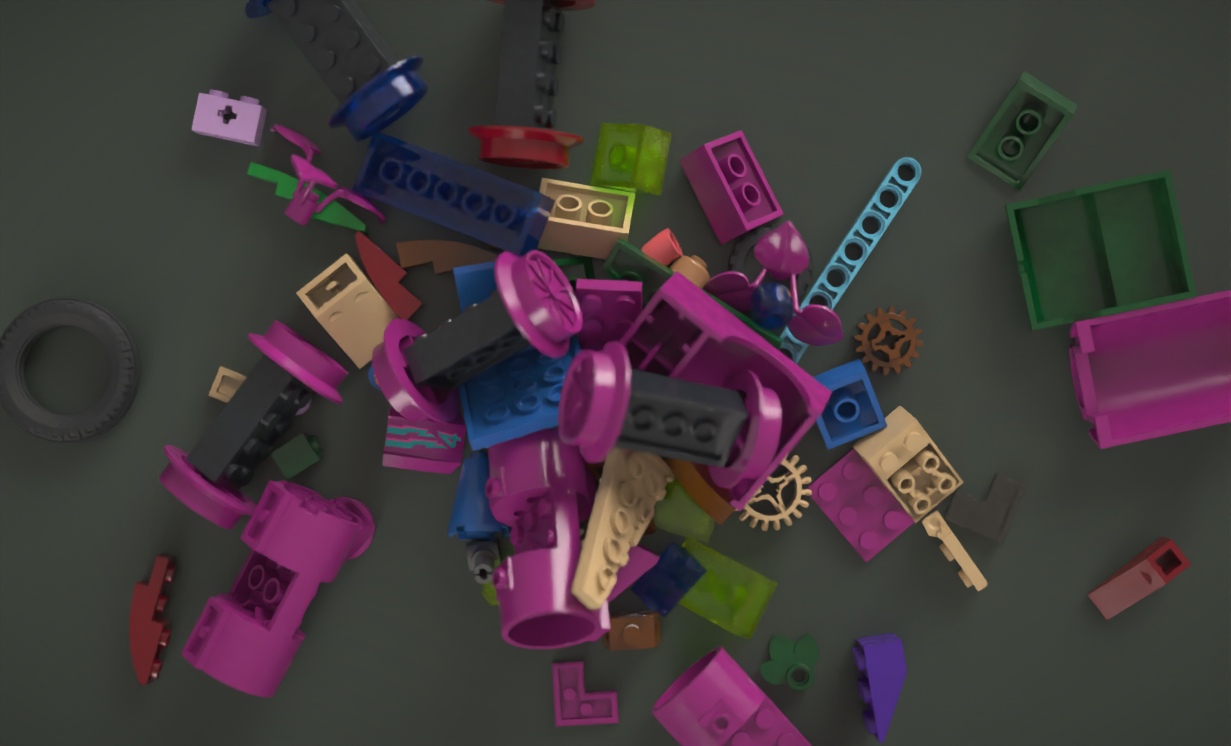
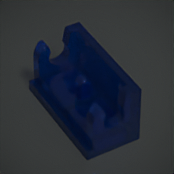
[631,542,707,617]

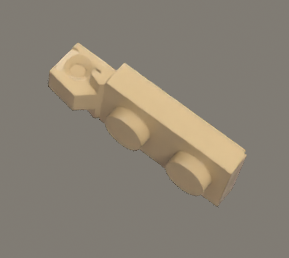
[922,510,988,592]

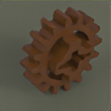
[853,306,923,375]

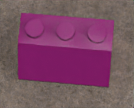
[679,130,784,245]

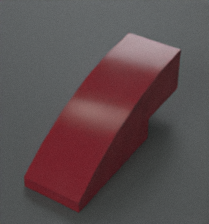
[355,231,425,321]

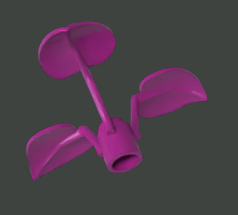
[270,124,386,226]
[703,221,844,346]

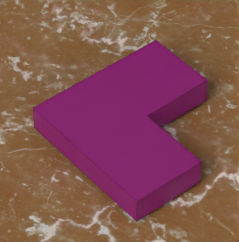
[552,660,619,727]

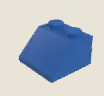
[813,358,887,450]

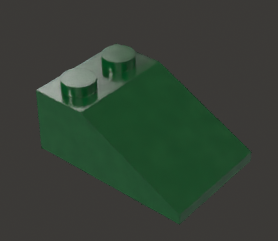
[967,71,1077,191]

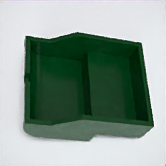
[1004,169,1197,331]

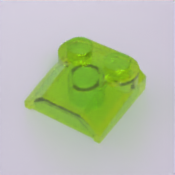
[653,465,715,543]

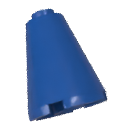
[447,452,511,540]

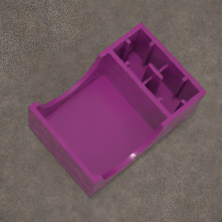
[619,271,832,512]

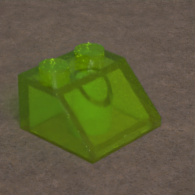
[590,123,672,196]

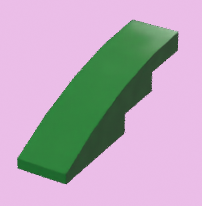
[247,162,369,234]

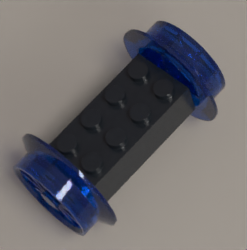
[244,0,429,142]

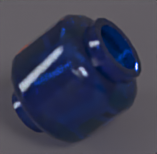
[750,282,793,330]

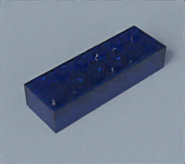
[352,130,556,256]

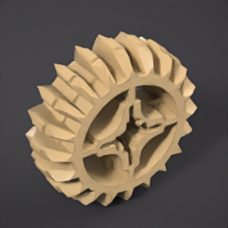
[734,454,812,531]

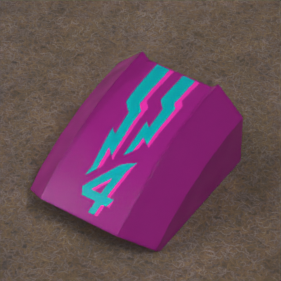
[383,405,466,474]

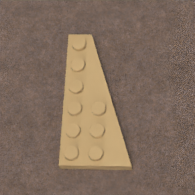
[571,446,675,609]

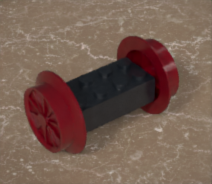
[468,0,595,170]

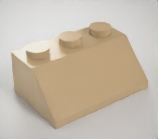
[530,178,635,260]

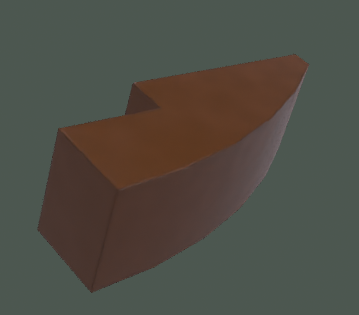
[396,240,498,275]
[664,456,736,525]

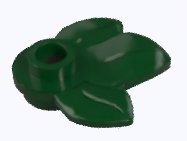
[759,633,819,692]

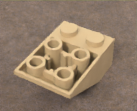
[296,253,400,369]
[852,406,964,523]

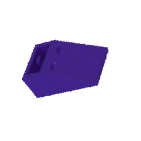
[852,633,907,743]

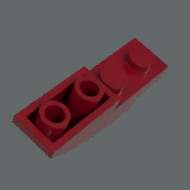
[129,553,177,686]

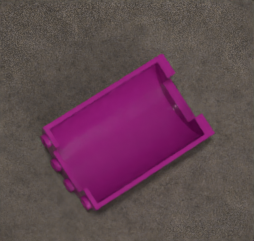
[1069,290,1231,449]

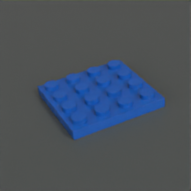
[459,333,582,451]

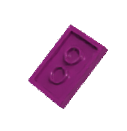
[576,279,643,352]
[805,449,915,562]

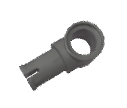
[466,538,502,584]

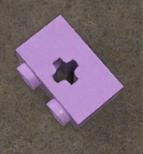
[191,89,267,147]

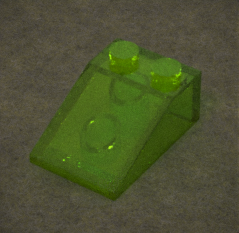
[659,536,778,640]

